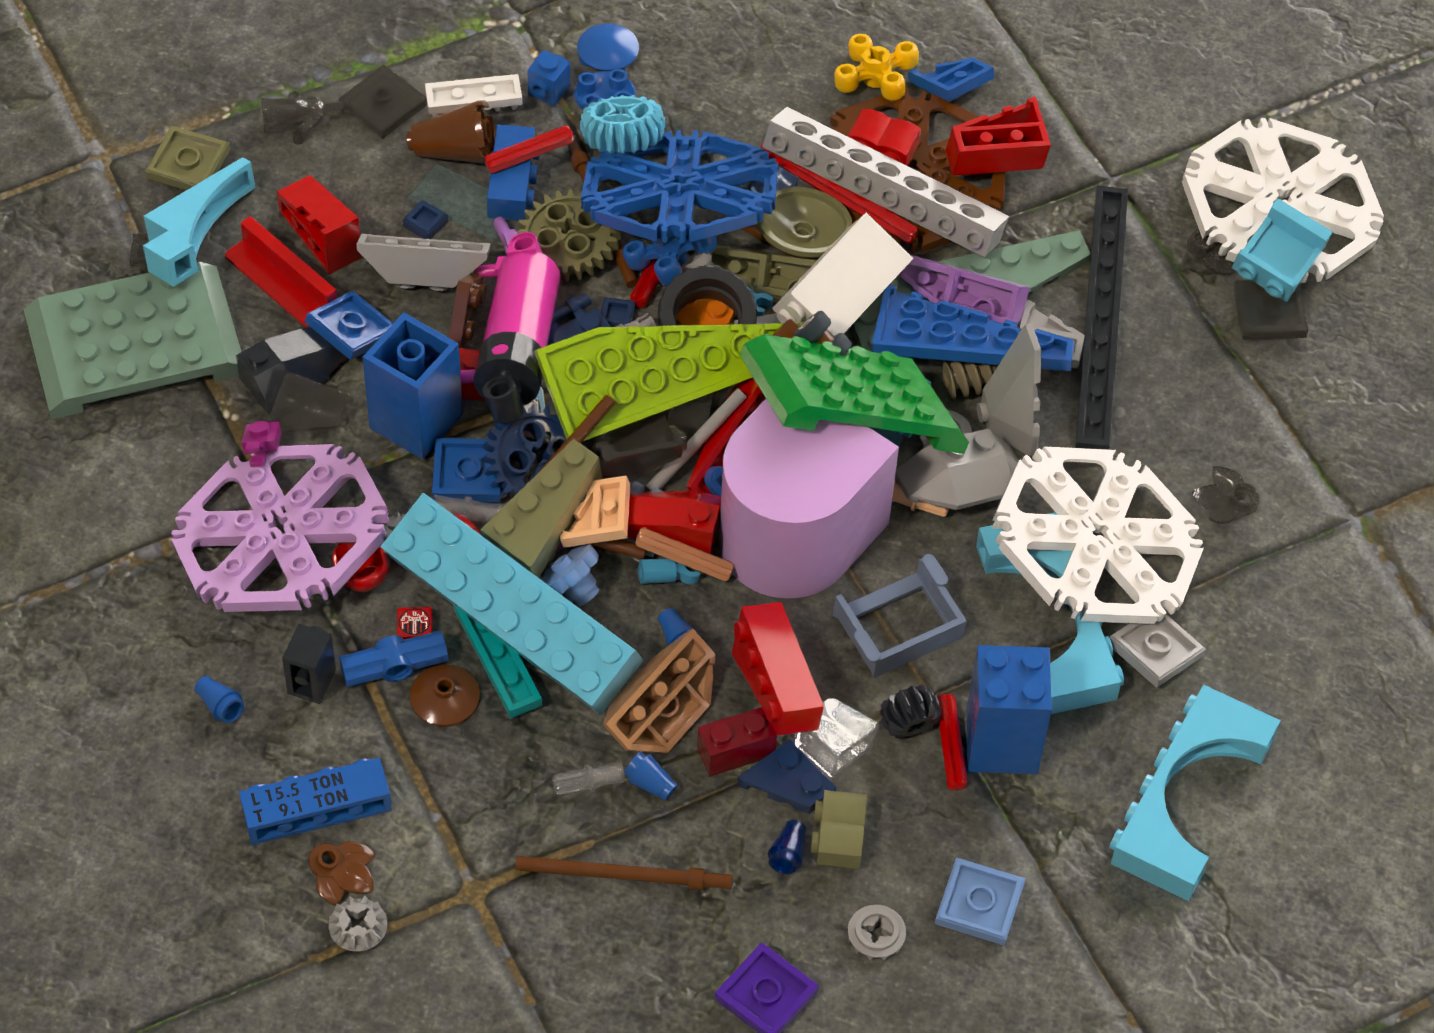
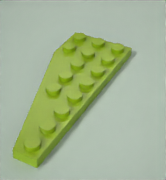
[534,323,803,441]

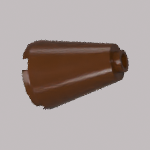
[406,100,496,163]

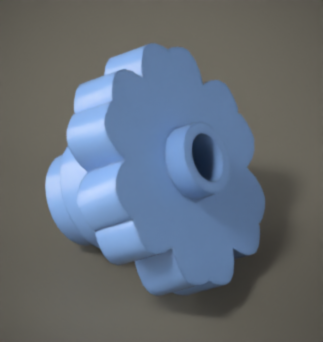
[541,544,599,607]

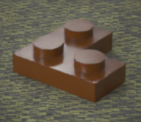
[449,273,487,348]

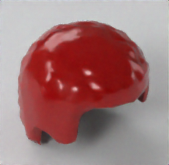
[332,542,390,592]

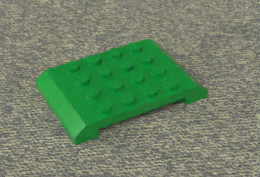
[740,334,969,454]

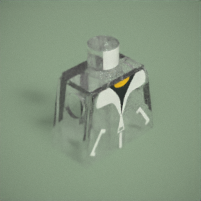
[794,698,879,780]

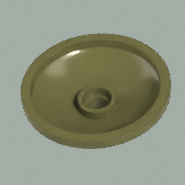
[757,187,853,258]

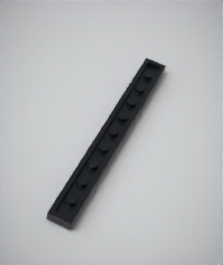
[1075,185,1128,450]

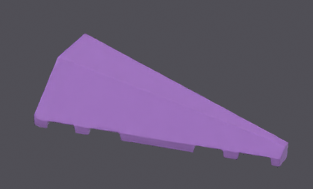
[897,255,1030,325]

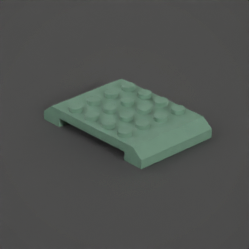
[24,262,241,419]

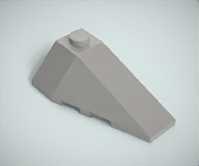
[977,323,1041,456]

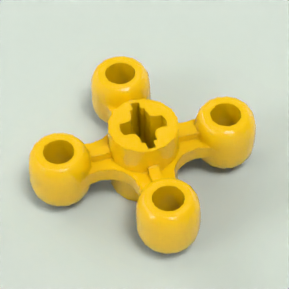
[834,34,919,101]

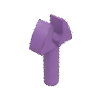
[493,217,517,256]

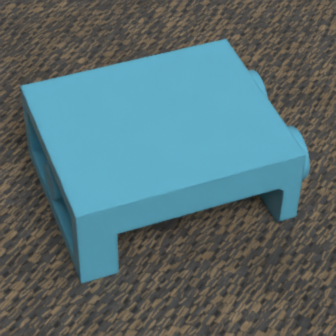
[1232,198,1332,302]

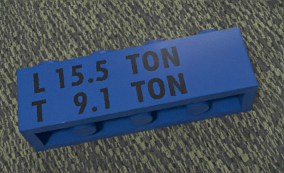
[239,757,392,846]

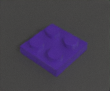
[714,942,819,1033]

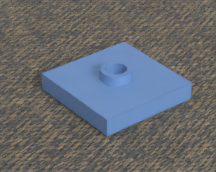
[935,857,1026,946]

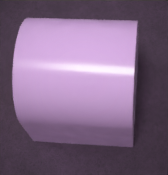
[719,399,899,598]

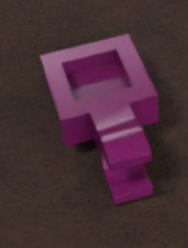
[241,421,282,467]

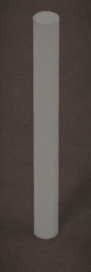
[646,388,747,491]

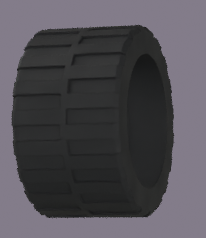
[658,265,757,326]

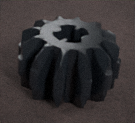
[880,685,942,739]

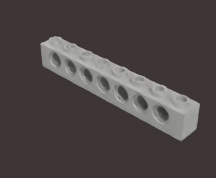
[762,107,1009,257]

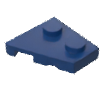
[908,57,994,102]

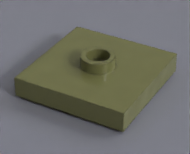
[145,126,230,190]

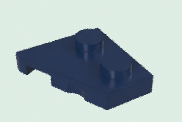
[738,740,837,814]

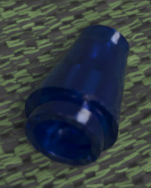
[768,820,806,874]

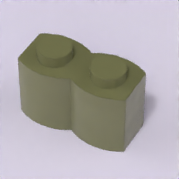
[811,790,867,869]

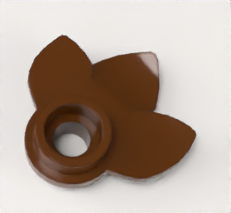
[308,841,375,906]

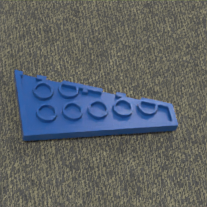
[872,284,1074,371]

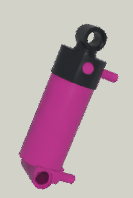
[460,232,560,423]

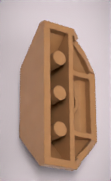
[603,628,716,754]

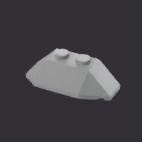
[357,234,491,291]
[895,428,1019,510]

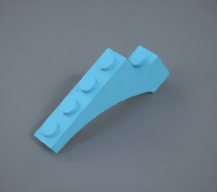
[143,157,256,287]

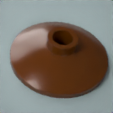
[410,665,480,727]

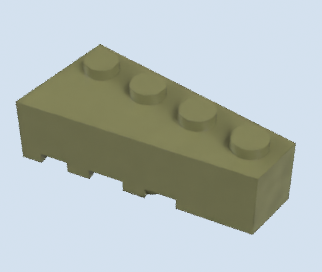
[480,439,602,579]

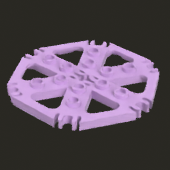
[171,444,389,612]

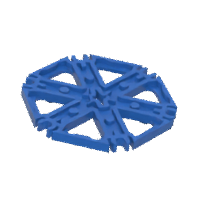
[581,130,778,243]

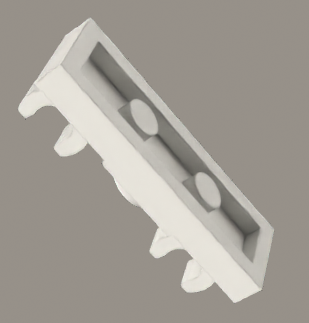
[425,74,522,117]

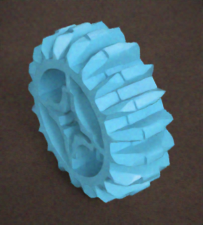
[580,95,665,154]

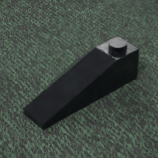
[236,326,349,422]

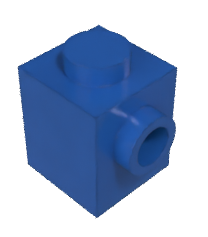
[527,50,571,107]

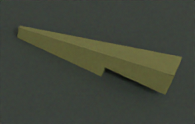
[688,246,818,304]

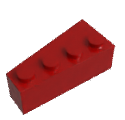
[731,602,824,735]

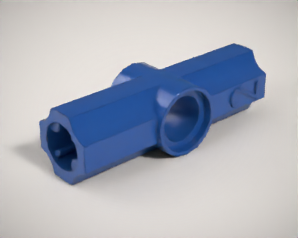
[339,631,449,687]

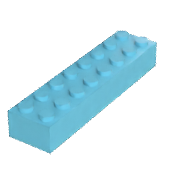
[380,493,644,716]

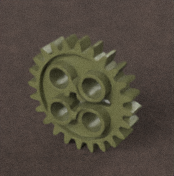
[516,189,621,282]

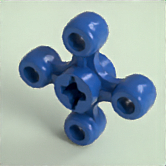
[622,217,718,286]

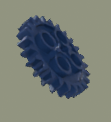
[482,404,588,498]

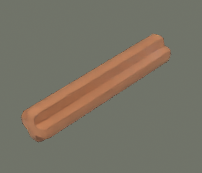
[635,528,733,581]

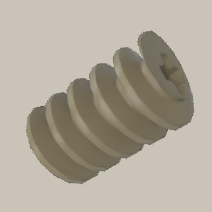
[943,361,998,400]

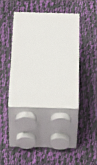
[772,213,913,337]

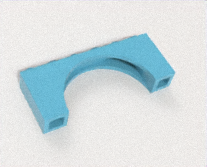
[976,512,1124,714]
[1109,684,1281,901]

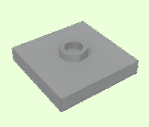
[1109,614,1206,688]

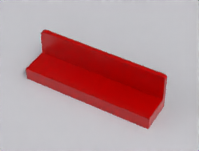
[225,216,337,327]

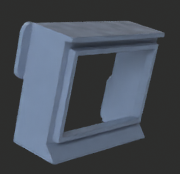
[832,554,967,678]

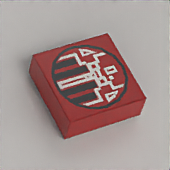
[397,607,432,640]

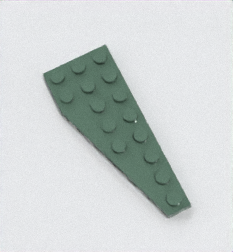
[850,230,1091,358]

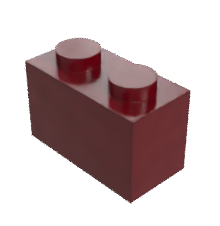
[697,707,777,777]

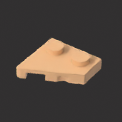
[560,476,630,547]

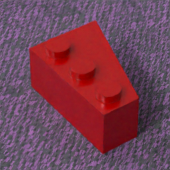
[945,96,1051,176]
[277,175,362,275]

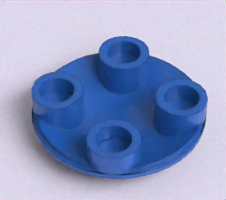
[577,24,639,72]
[574,69,636,110]

